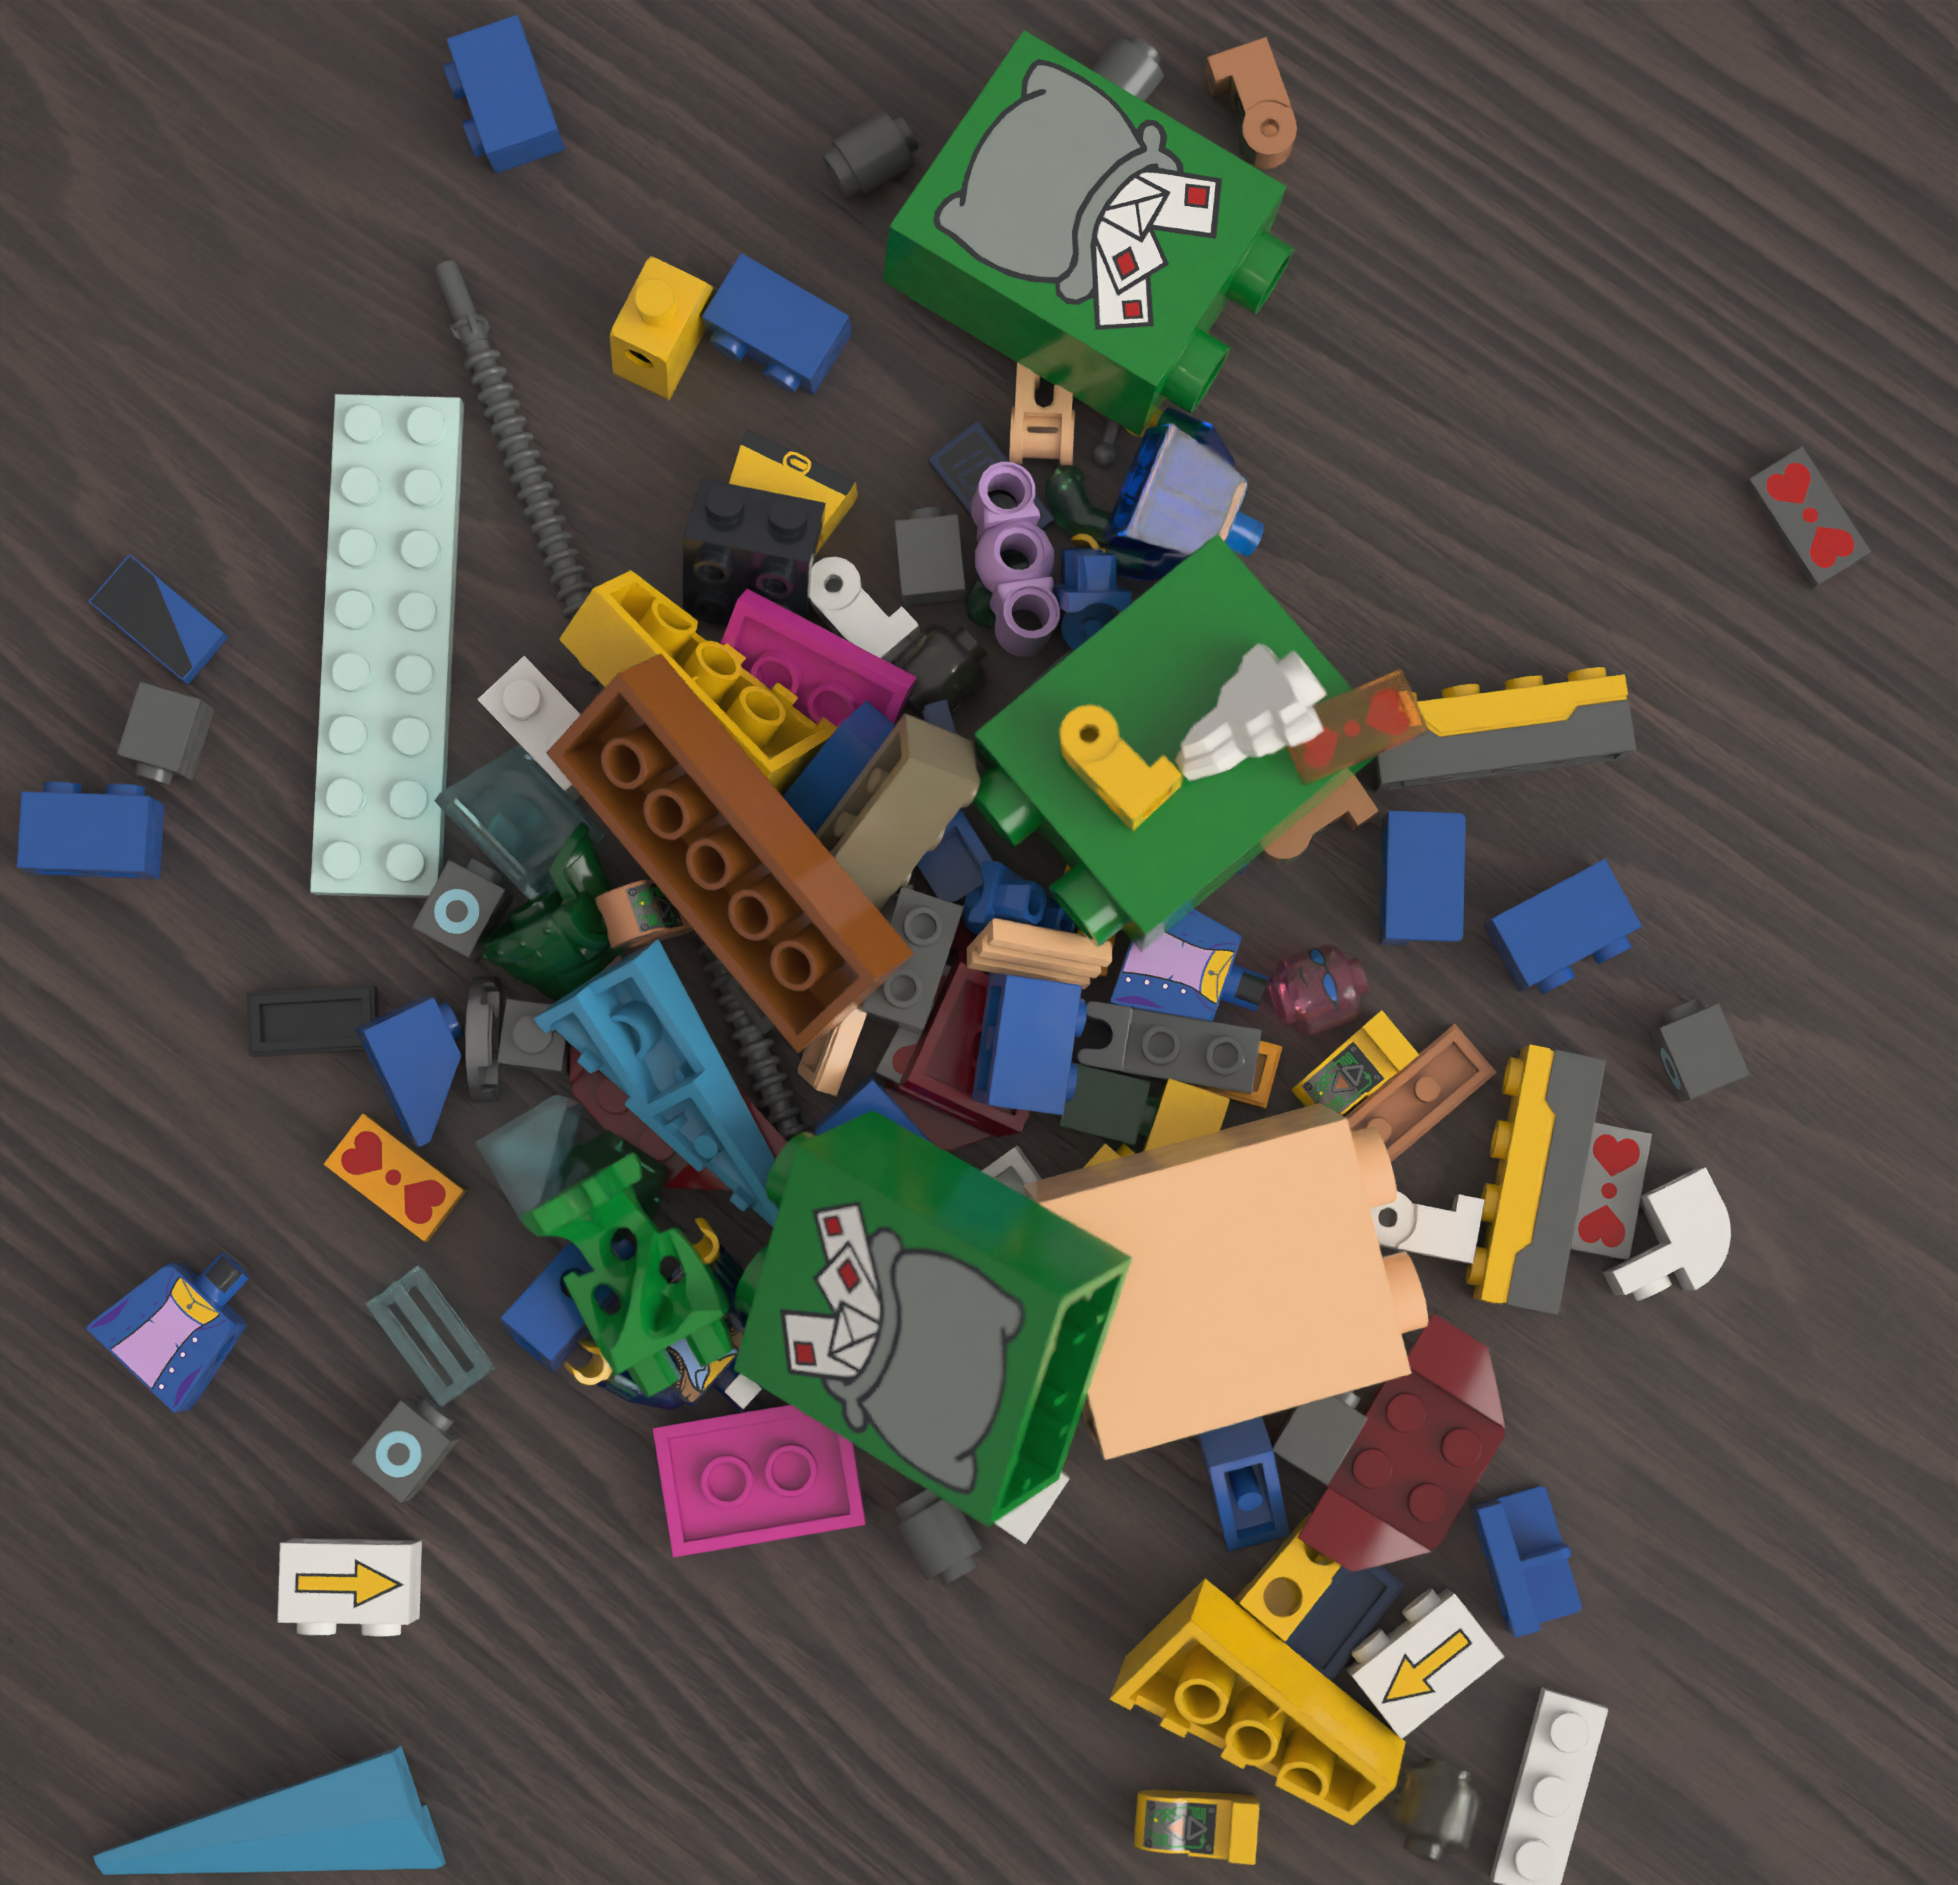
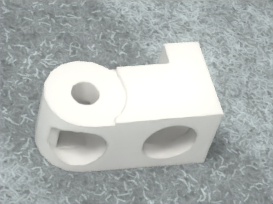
[810,557,922,663]
[1370,1191,1485,1264]

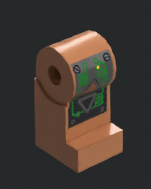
[1204,37,1297,169]
[1260,775,1379,864]
[595,879,694,949]

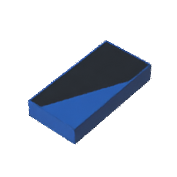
[88,554,229,684]

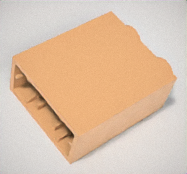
[1023,1103,1428,1460]

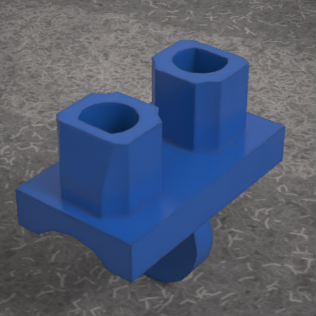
[1053,548,1132,650]
[963,861,1075,936]

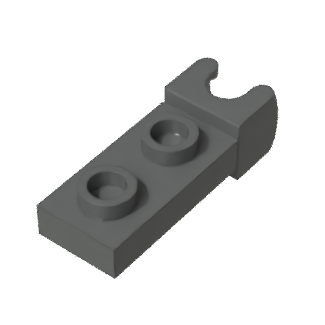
[1077,1001,1262,1095]

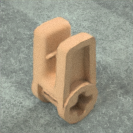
[1009,363,1075,466]

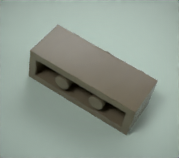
[815,714,980,912]

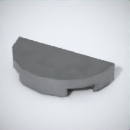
[465,976,501,1103]

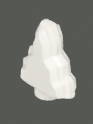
[1175,643,1327,781]

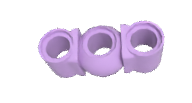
[971,462,1060,657]

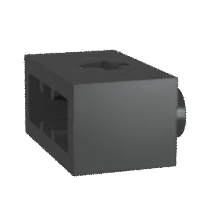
[861,887,964,1035]

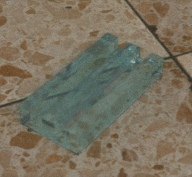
[365,1265,496,1407]

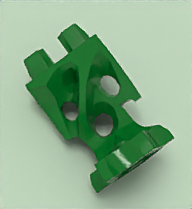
[520,1152,734,1397]

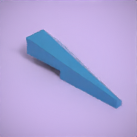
[534,939,779,1228]
[93,1746,446,1875]

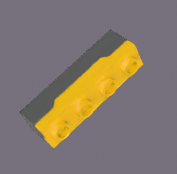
[1371,667,1636,792]
[1466,1044,1606,1315]

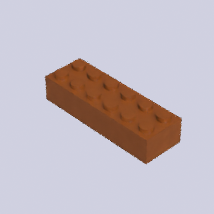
[546,654,915,1053]

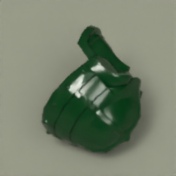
[481,822,625,1001]

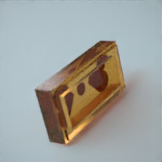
[1286,669,1429,785]

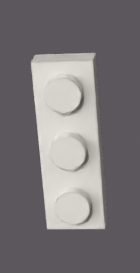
[1490,1687,1608,1885]

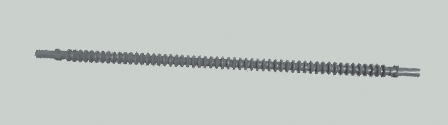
[433,260,808,1143]

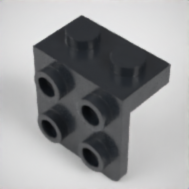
[683,478,826,624]

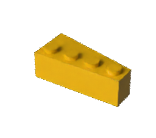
[559,570,838,794]
[1110,1579,1406,1825]

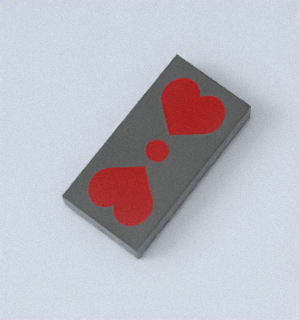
[1745,446,1871,589]

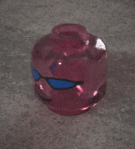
[1268,944,1369,1036]

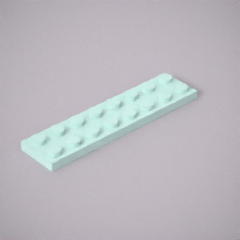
[310,394,464,898]

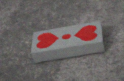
[1571,1122,1652,1261]

